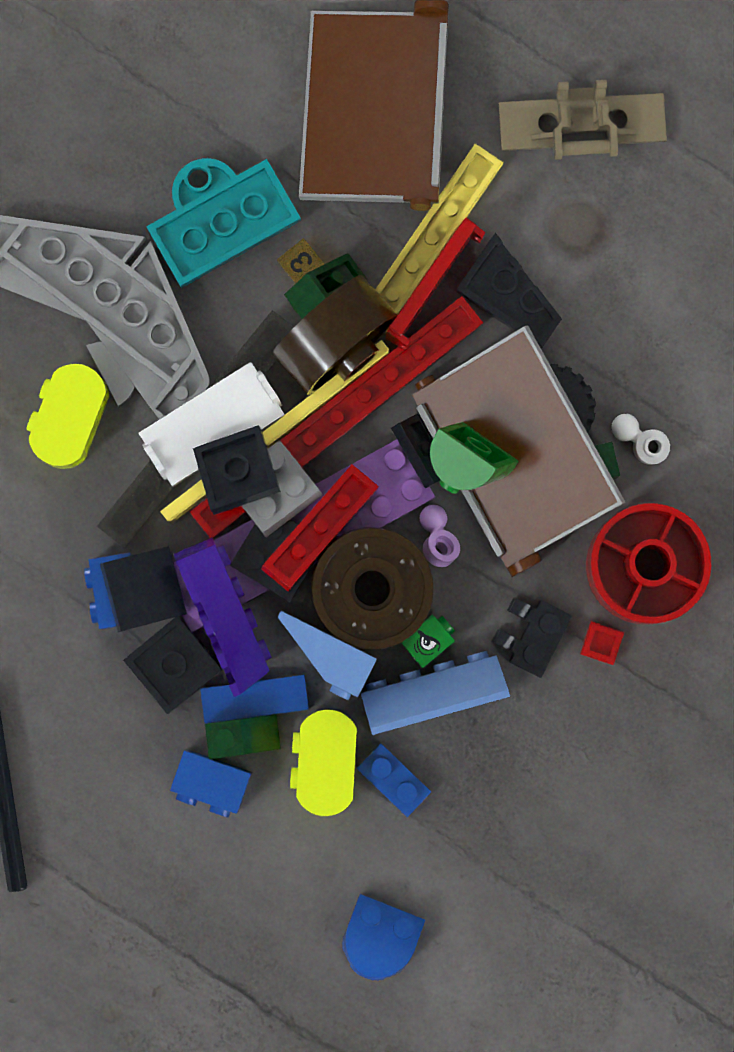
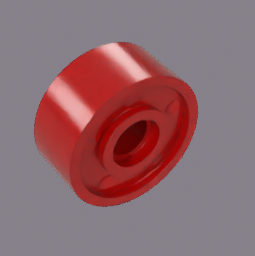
[586,503,711,625]

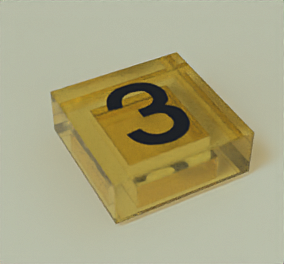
[277,238,324,284]

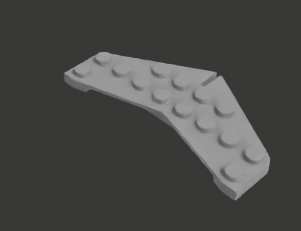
[0,215,210,420]

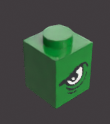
[401,614,455,668]

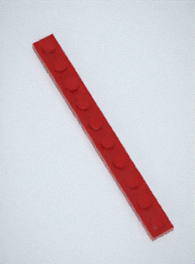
[190,296,483,539]

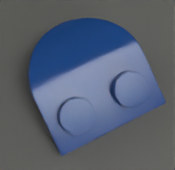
[342,894,425,981]

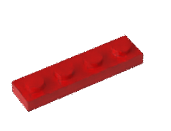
[261,464,379,592]

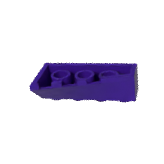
[173,538,272,697]

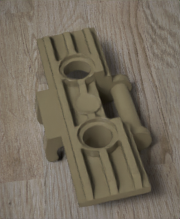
[498,79,667,160]

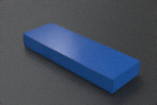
[200,675,309,723]

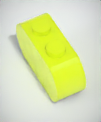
[27,364,110,469]
[290,709,357,816]

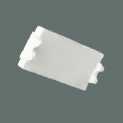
[139,362,285,487]

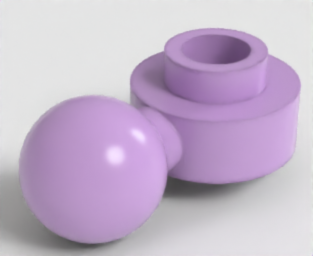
[420,505,460,567]

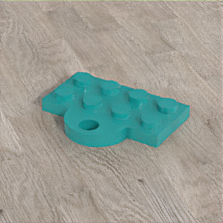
[146,158,301,288]

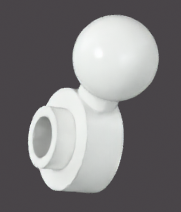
[611,414,670,465]

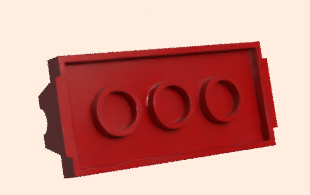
[385,217,486,350]

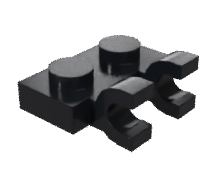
[491,598,572,678]

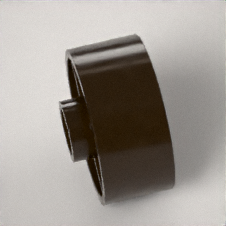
[272,275,397,395]
[311,527,434,649]

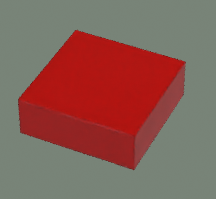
[580,621,624,665]

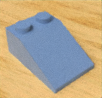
[278,611,377,700]

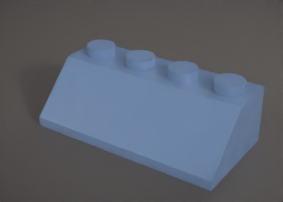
[361,651,510,735]

